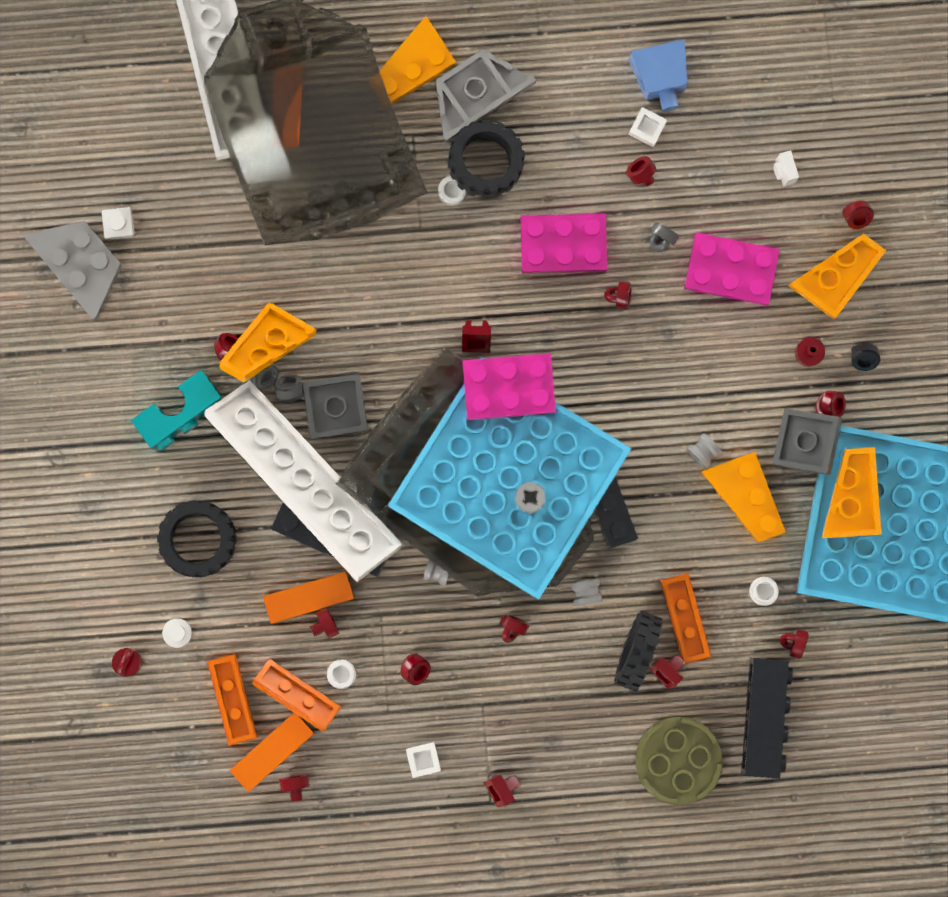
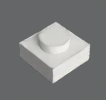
[628,107,667,147]
[773,150,799,187]
[102,207,135,240]
[406,742,441,778]

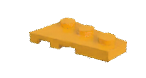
[369,16,456,109]
[788,233,886,320]
[219,302,316,383]
[822,447,882,538]
[700,452,786,543]

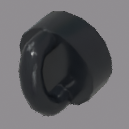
[851,343,881,371]

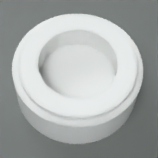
[438,176,467,206]
[327,659,356,689]

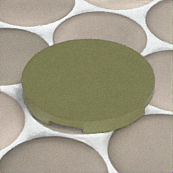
[635,717,723,805]

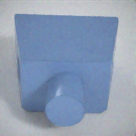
[629,39,687,112]

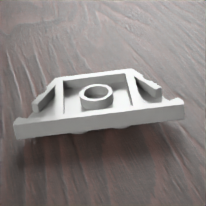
[436,49,536,143]
[24,221,122,321]

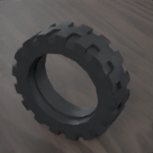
[447,120,525,199]
[157,500,237,578]
[614,611,663,692]

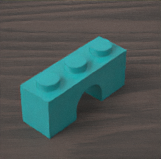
[131,370,223,451]

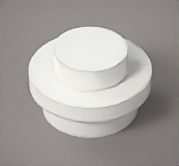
[749,577,779,606]
[162,619,192,648]

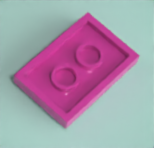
[520,214,607,274]
[684,232,780,306]
[462,353,556,420]

